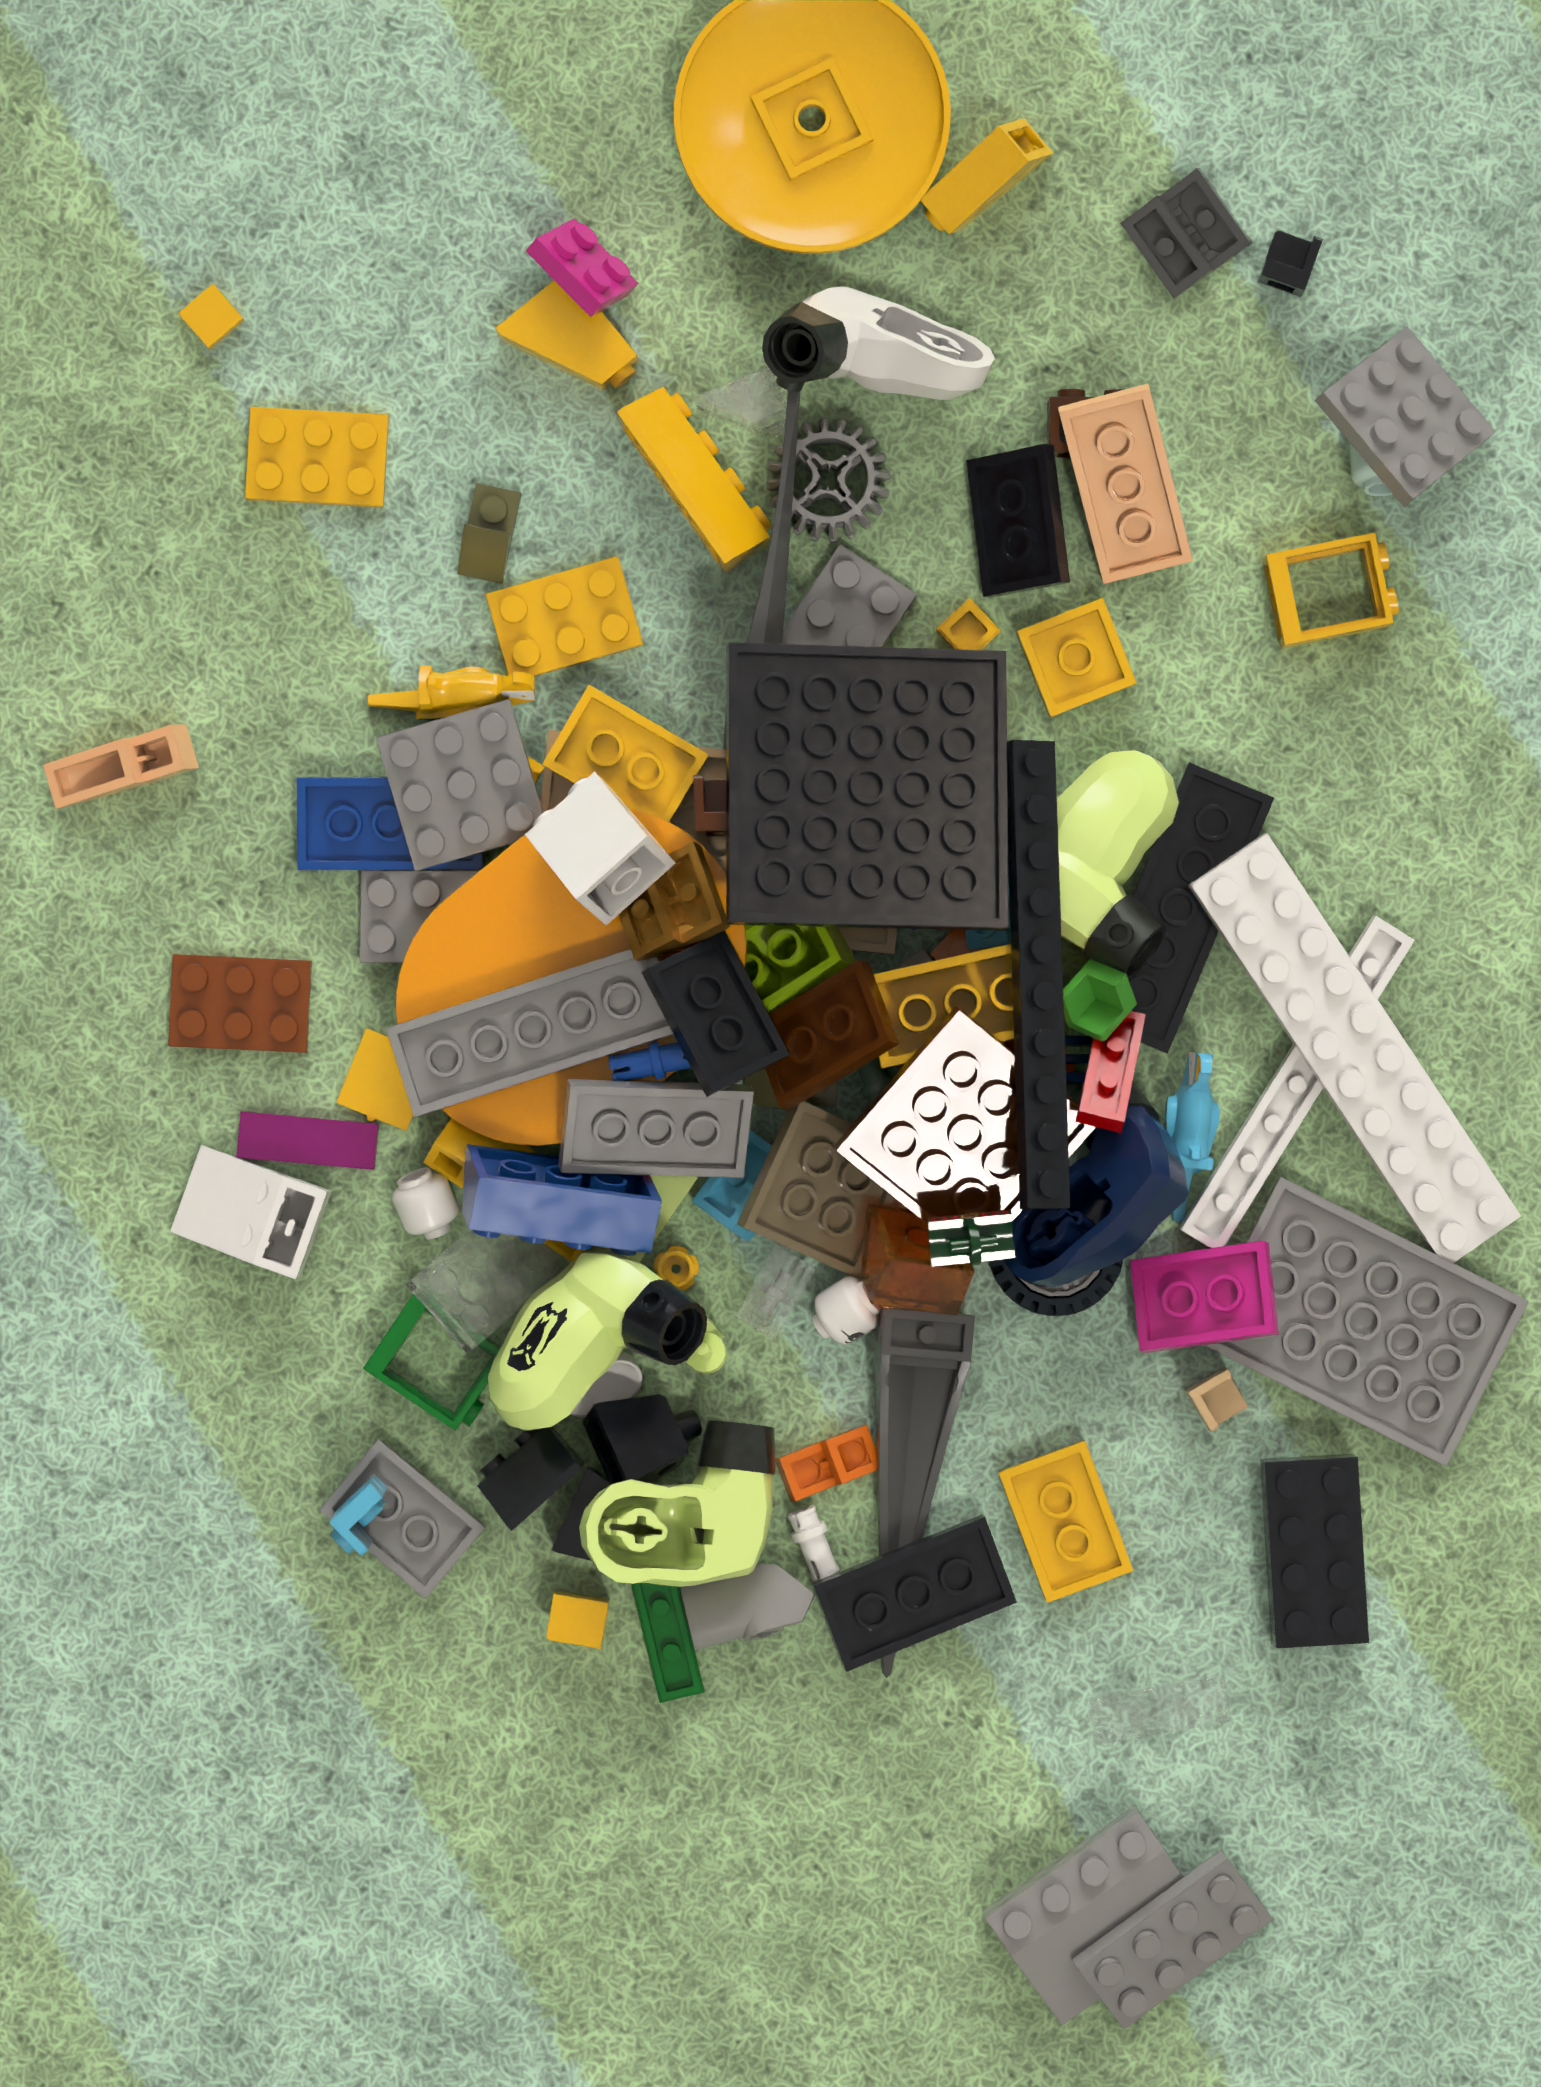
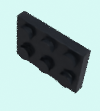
[966,444,1070,597]
[641,930,790,1097]

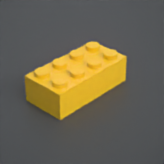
[873,944,1065,1070]

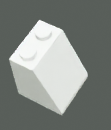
[525,772,676,925]

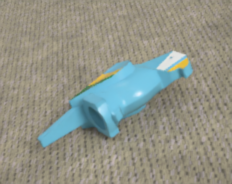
[1165,1052,1220,1222]

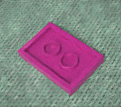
[1130,1241,1279,1353]

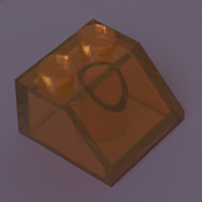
[861,1204,975,1316]

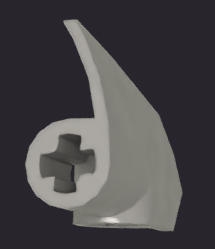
[680,1564,815,1650]

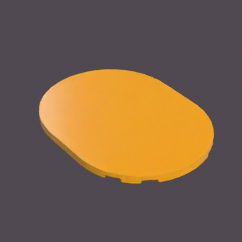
[396,810,747,1146]

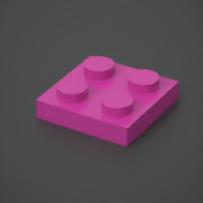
[526,218,639,317]

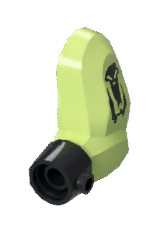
[488,1248,707,1431]

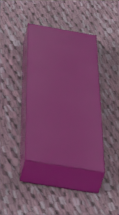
[236,1111,379,1170]

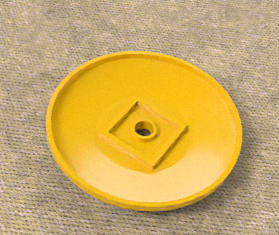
[674,0,951,254]

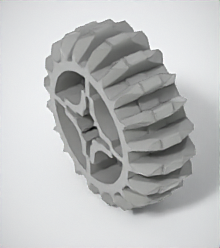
[766,417,891,543]

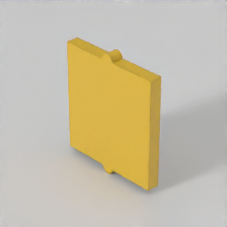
[336,1028,413,1131]

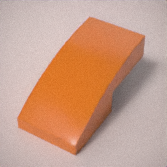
[775,1425,877,1502]

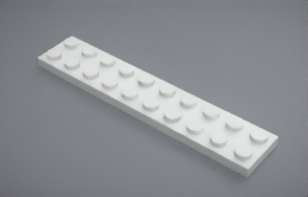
[1188,833,1521,1263]

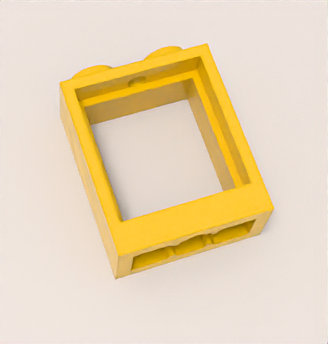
[1262,532,1399,649]

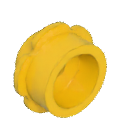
[653,1246,699,1291]

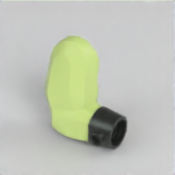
[1057,750,1179,979]

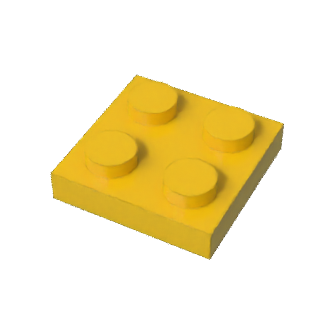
[1016,598,1137,718]

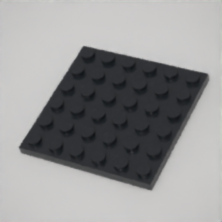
[726,642,1009,931]

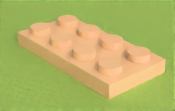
[1058,383,1193,584]

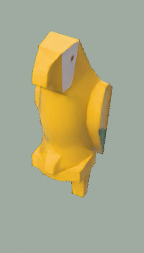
[368,666,536,720]

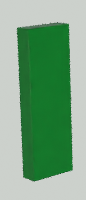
[631,1583,705,1703]

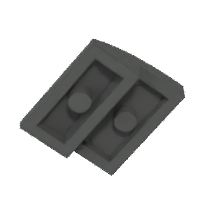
[1120,168,1253,298]

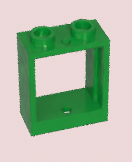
[363,1290,501,1431]

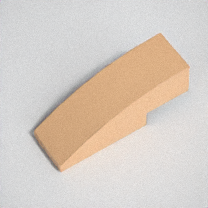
[43,724,199,809]

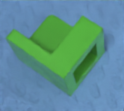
[1063,958,1137,1041]

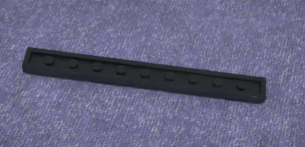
[1007,740,1070,1209]

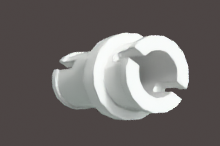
[787,1505,839,1581]

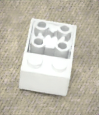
[170,1145,332,1279]

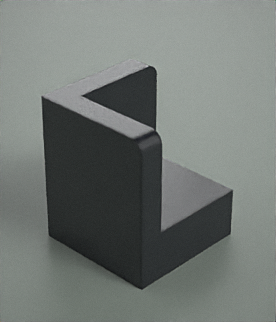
[1258,231,1323,297]

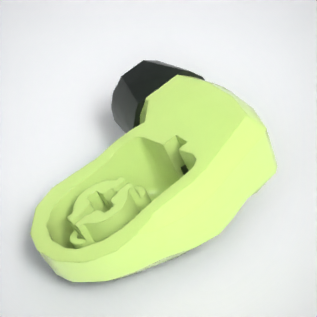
[579,1420,775,1587]

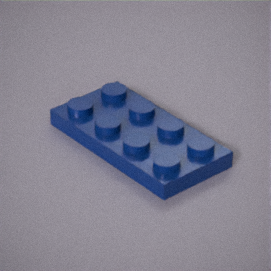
[297,777,483,870]

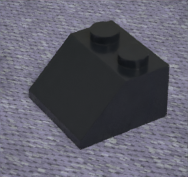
[477,1426,585,1531]

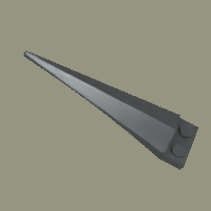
[723,390,800,750]
[875,1307,975,1678]

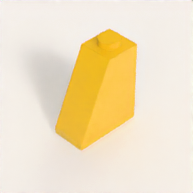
[920,118,1053,235]
[496,280,638,390]

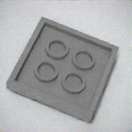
[1314,327,1496,507]
[376,699,543,871]

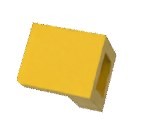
[546,1590,610,1649]

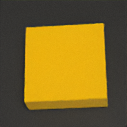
[178,284,244,350]
[936,598,1001,650]

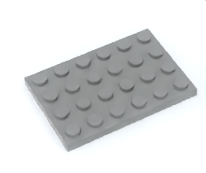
[1204,1177,1529,1467]

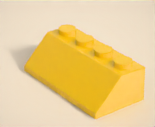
[617,387,773,574]

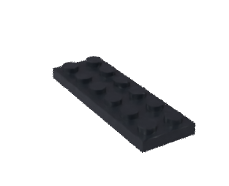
[1128,762,1274,1054]

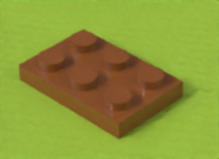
[168,954,312,1053]

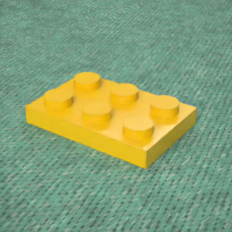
[245,407,389,508]
[485,556,644,677]
[542,685,709,822]
[998,1440,1134,1603]

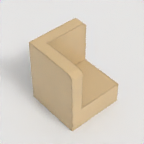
[1185,1367,1248,1432]

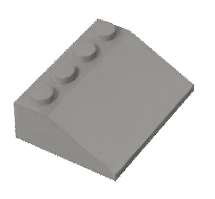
[983,1805,1184,2025]

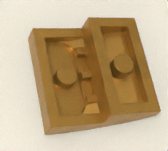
[619,841,730,962]

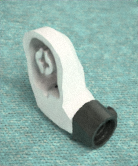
[762,286,995,400]

